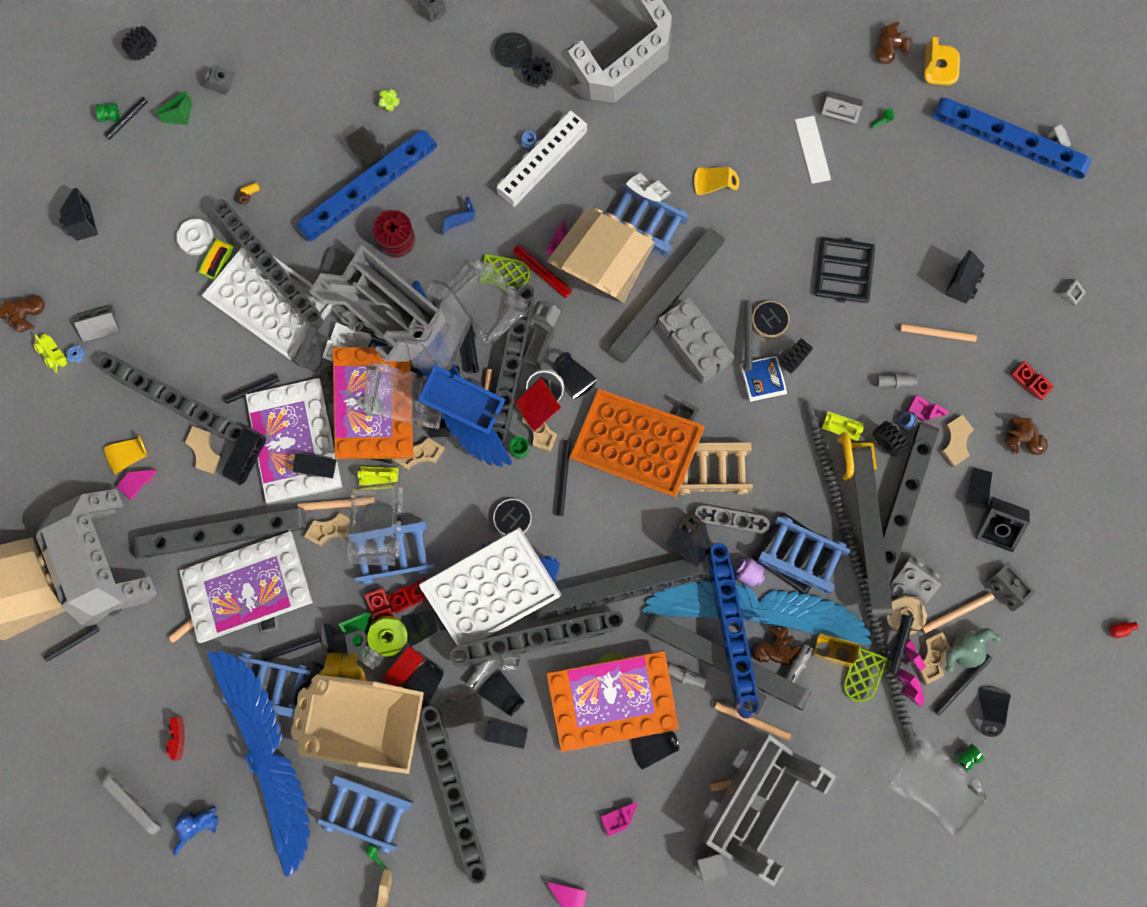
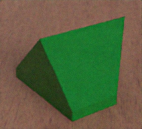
[156,91,192,125]
[338,613,372,653]

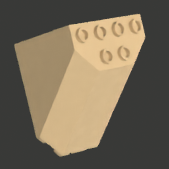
[547,207,655,303]
[0,537,66,640]
[291,674,424,774]

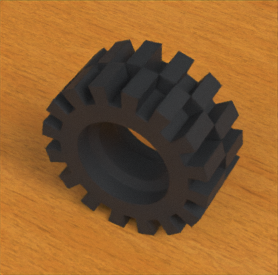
[121,26,157,61]
[779,338,813,374]
[873,421,909,457]

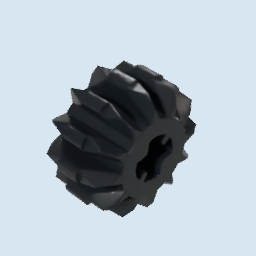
[522,55,553,88]

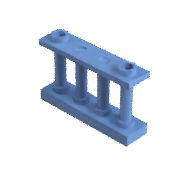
[605,182,689,258]
[757,516,850,595]
[348,522,435,585]
[221,653,312,718]
[317,776,413,853]

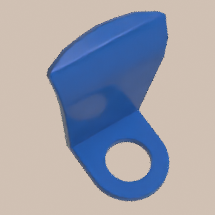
[442,197,475,235]

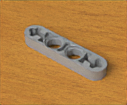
[694,505,770,534]
[100,772,162,835]

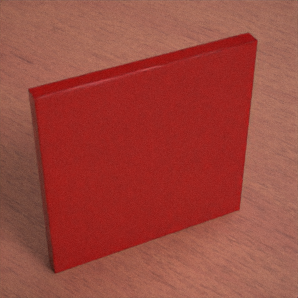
[515,378,561,432]

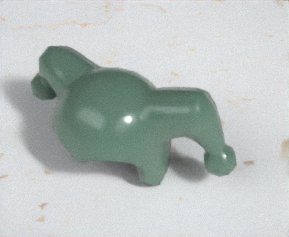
[945,628,1001,673]

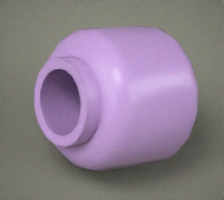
[735,558,765,587]

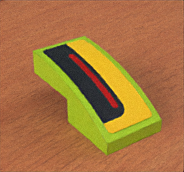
[199,238,234,280]

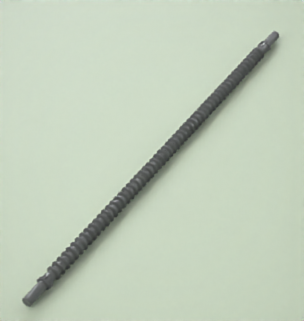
[804,400,920,759]

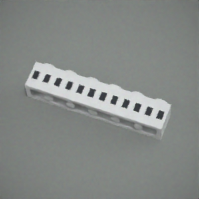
[497,111,587,207]

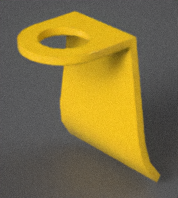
[694,167,739,195]
[104,434,148,475]

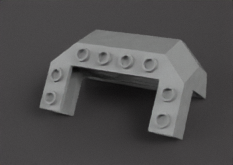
[561,0,672,104]
[309,244,445,362]
[36,489,157,626]
[702,734,836,887]

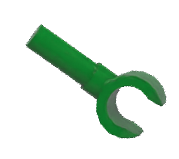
[871,108,895,129]
[366,844,387,872]

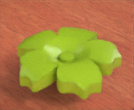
[378,89,400,112]

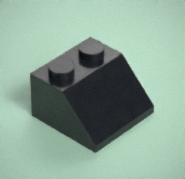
[59,188,98,241]
[945,250,985,304]
[976,497,1030,552]
[665,513,711,567]

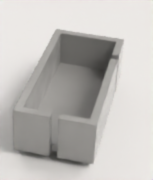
[658,298,735,384]

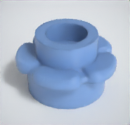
[521,131,538,149]
[66,345,85,363]
[899,412,917,430]

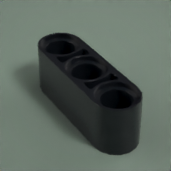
[222,428,266,485]

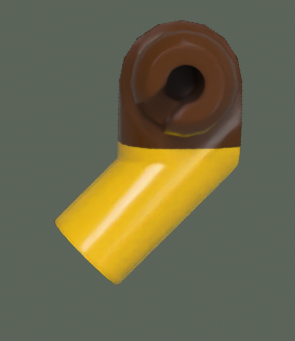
[237,182,260,205]

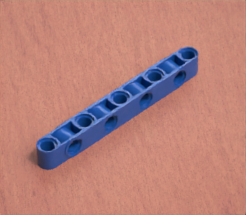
[932,97,1092,179]
[297,130,437,241]
[708,543,759,719]

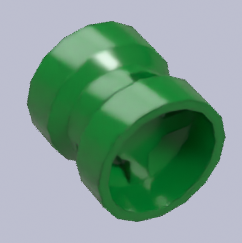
[96,103,120,122]
[509,436,529,459]
[955,743,984,772]

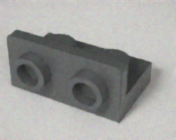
[295,326,330,372]
[986,562,1036,611]

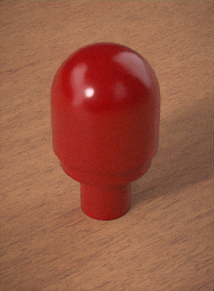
[1109,621,1139,639]

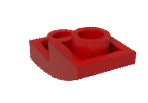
[1010,361,1055,400]
[387,578,427,614]
[365,587,394,621]
[382,646,424,687]
[166,717,185,761]

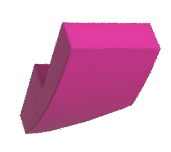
[545,220,568,256]
[906,395,949,421]
[117,469,157,499]
[904,639,926,672]
[898,668,924,707]
[599,802,638,837]
[546,881,587,907]

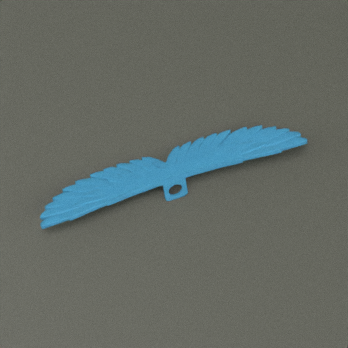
[642,580,872,646]

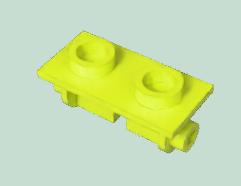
[34,334,67,373]
[822,411,864,441]
[358,466,399,487]

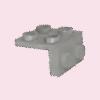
[889,555,944,606]

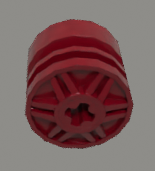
[373,210,416,258]

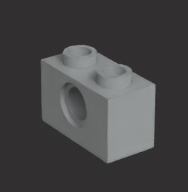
[692,852,727,881]

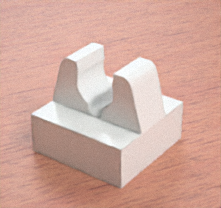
[1048,125,1071,147]

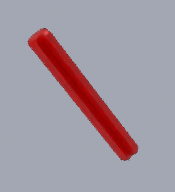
[513,245,572,298]

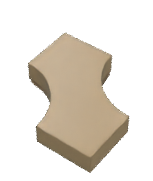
[942,415,974,467]
[521,416,557,453]
[185,426,221,475]
[392,437,445,471]
[304,513,357,547]
[917,631,951,685]
[376,869,392,907]

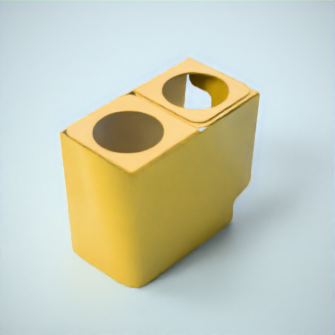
[813,634,860,667]

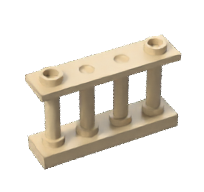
[679,442,753,495]

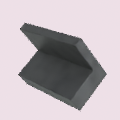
[822,90,863,124]
[74,305,120,342]
[523,327,554,369]

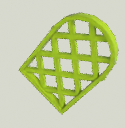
[480,254,530,288]
[844,648,888,702]

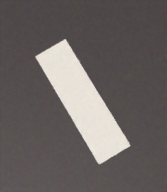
[795,116,831,184]

